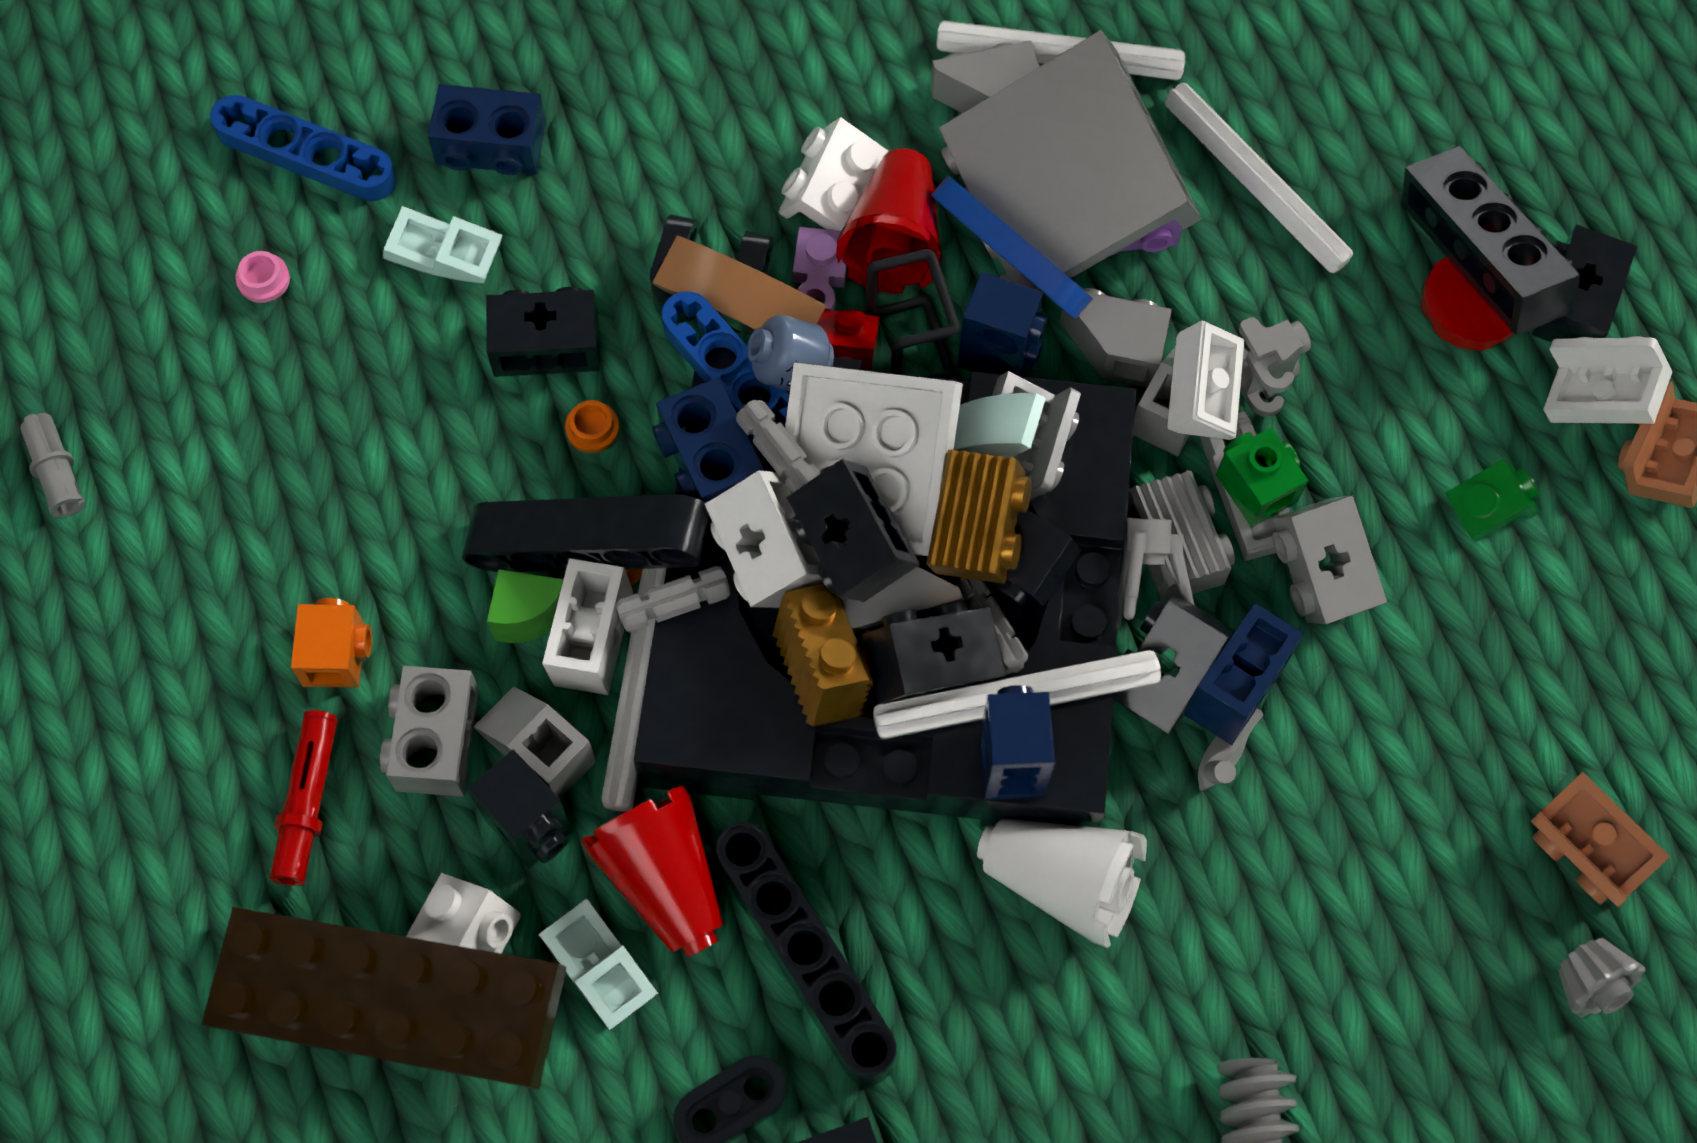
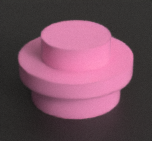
[236,251,290,303]

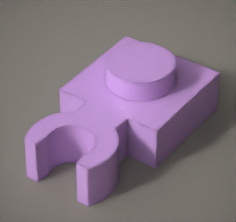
[793,227,847,311]

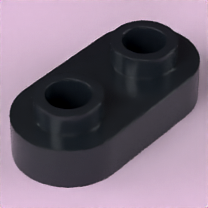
[673,1055,786,1143]

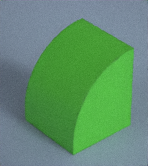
[487,570,564,643]

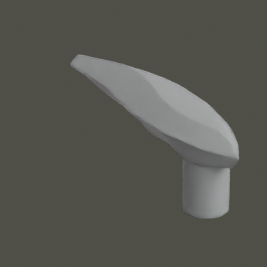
[1198,709,1263,792]

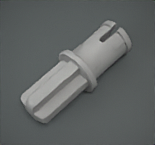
[20,412,86,518]

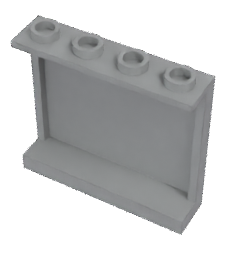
[939,30,1202,311]

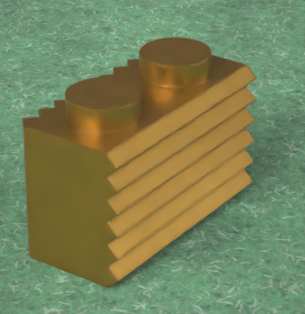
[926,449,1031,584]
[772,584,873,726]

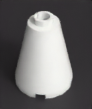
[977,818,1147,948]

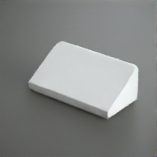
[1167,320,1245,440]

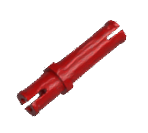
[269,710,338,886]

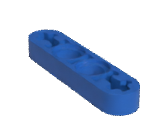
[210,95,397,201]
[931,175,1093,319]
[662,291,790,438]

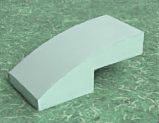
[383,206,503,283]
[954,393,1046,457]
[538,898,658,1030]

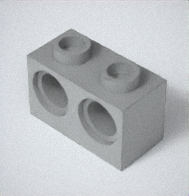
[380,666,479,797]

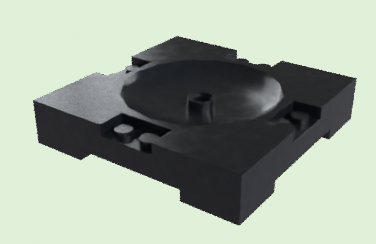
[634,347,1136,828]

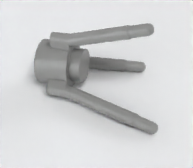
[1116,518,1195,629]

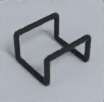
[866,249,960,379]

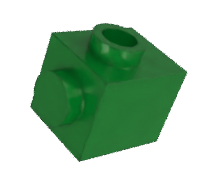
[1216,427,1309,527]

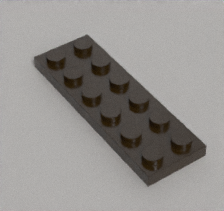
[201,907,567,1090]

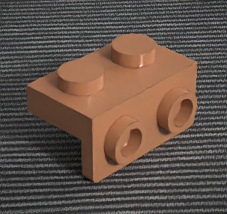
[1618,381,1697,508]
[1531,772,1670,907]

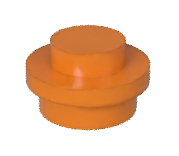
[565,400,619,453]

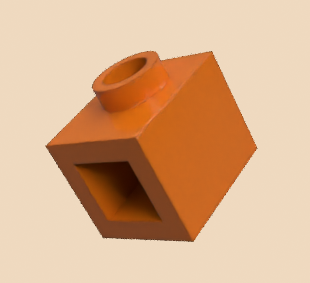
[291,598,372,687]

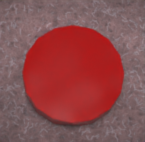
[1421,257,1515,351]

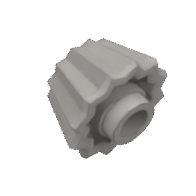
[1558,938,1645,1018]

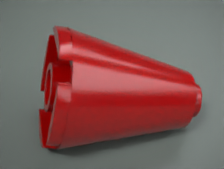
[835,148,942,294]
[581,786,724,958]

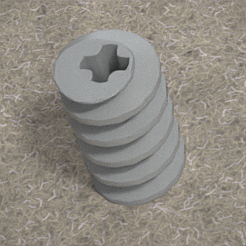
[1217,1058,1299,1143]

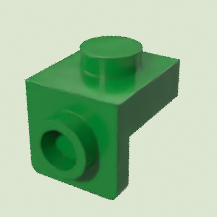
[1445,459,1541,542]

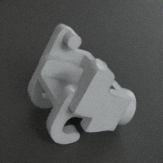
[1239,317,1311,417]

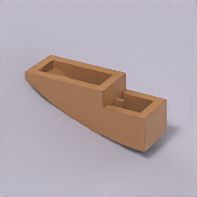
[652,235,827,335]

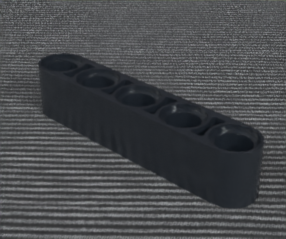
[462,494,709,572]
[716,822,896,1085]

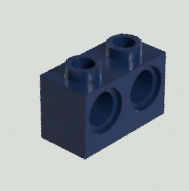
[428,84,546,175]
[957,272,1048,377]
[652,377,765,518]
[1184,603,1304,745]
[980,685,1055,800]

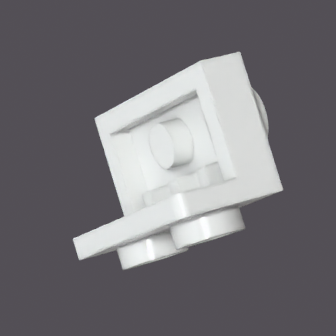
[779,117,889,231]
[1543,336,1672,424]
[406,873,521,953]

